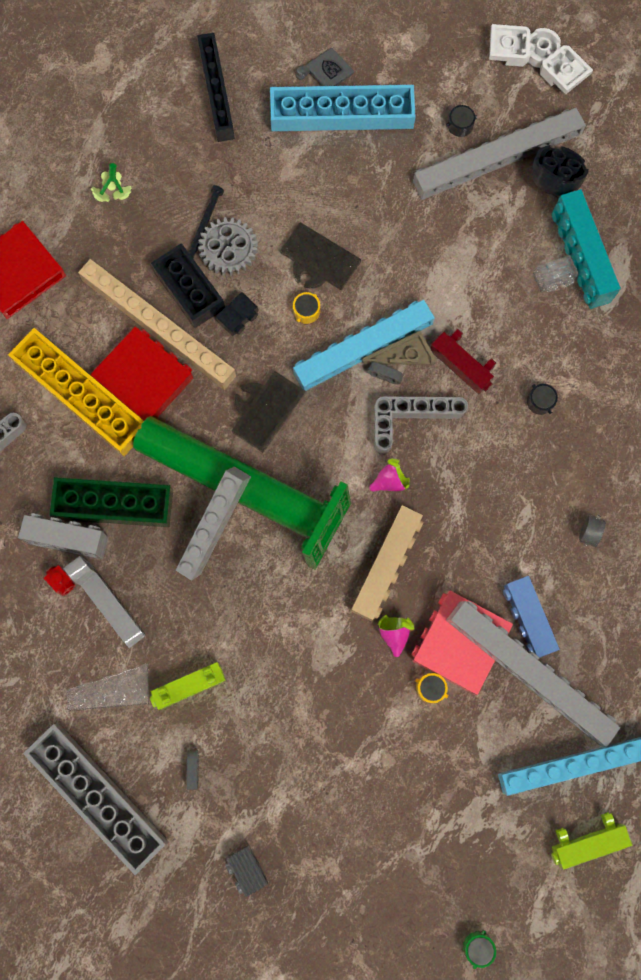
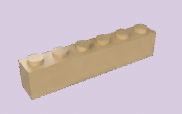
[351,505,424,622]

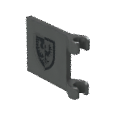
[296,47,355,86]

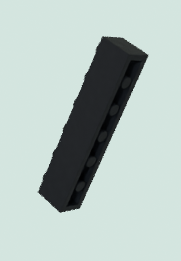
[197,32,235,142]

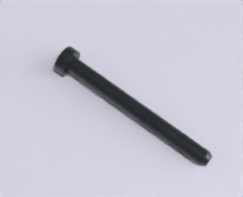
[188,185,224,258]

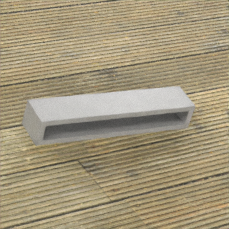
[176,467,251,581]

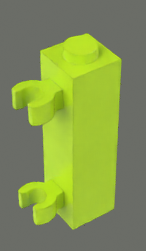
[150,662,226,710]
[551,812,633,870]

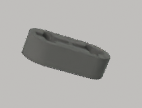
[367,362,404,385]
[187,750,199,790]

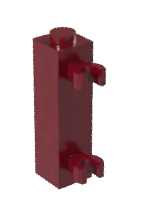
[430,329,497,394]

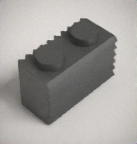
[225,845,268,897]

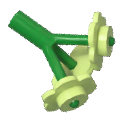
[91,163,132,202]

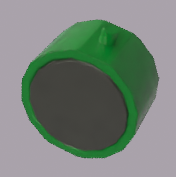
[463,930,496,969]

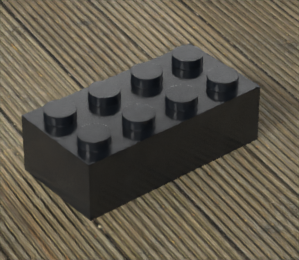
[151,243,225,328]

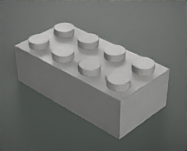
[18,513,109,560]

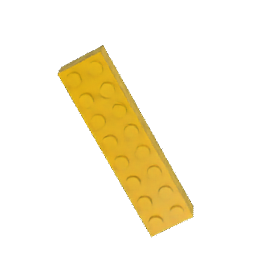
[8,328,144,457]

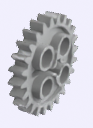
[198,217,258,276]

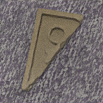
[362,331,437,365]

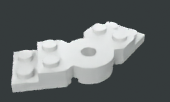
[489,24,593,94]

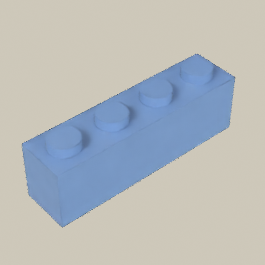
[503,576,560,658]

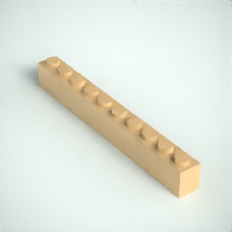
[78,259,236,390]

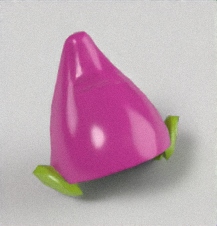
[369,458,410,492]
[377,615,414,657]

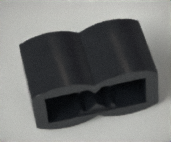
[216,292,259,336]

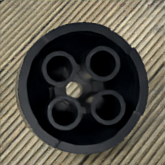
[531,145,589,196]

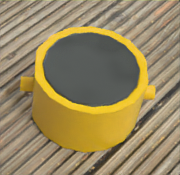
[293,292,320,324]
[415,673,448,703]

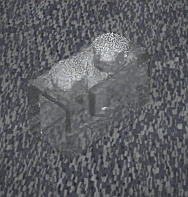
[533,255,578,292]

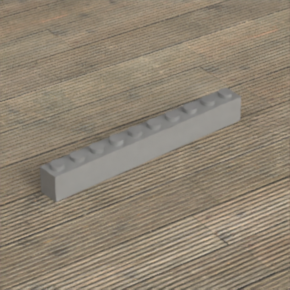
[413,108,586,200]
[446,601,621,747]

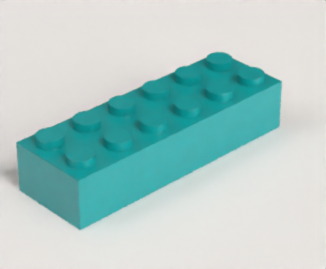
[552,189,621,309]

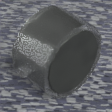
[579,514,606,547]

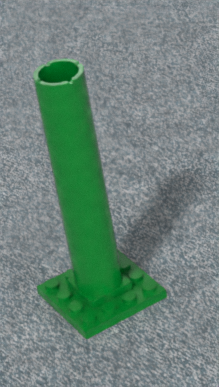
[133,416,351,570]

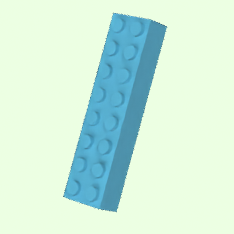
[270,85,415,131]

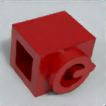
[43,565,76,596]

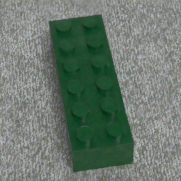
[49,477,173,527]

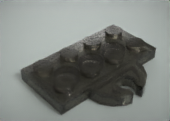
[280,222,361,290]
[232,371,306,453]

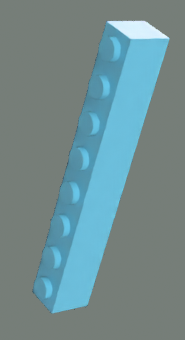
[293,300,435,392]
[498,737,641,796]

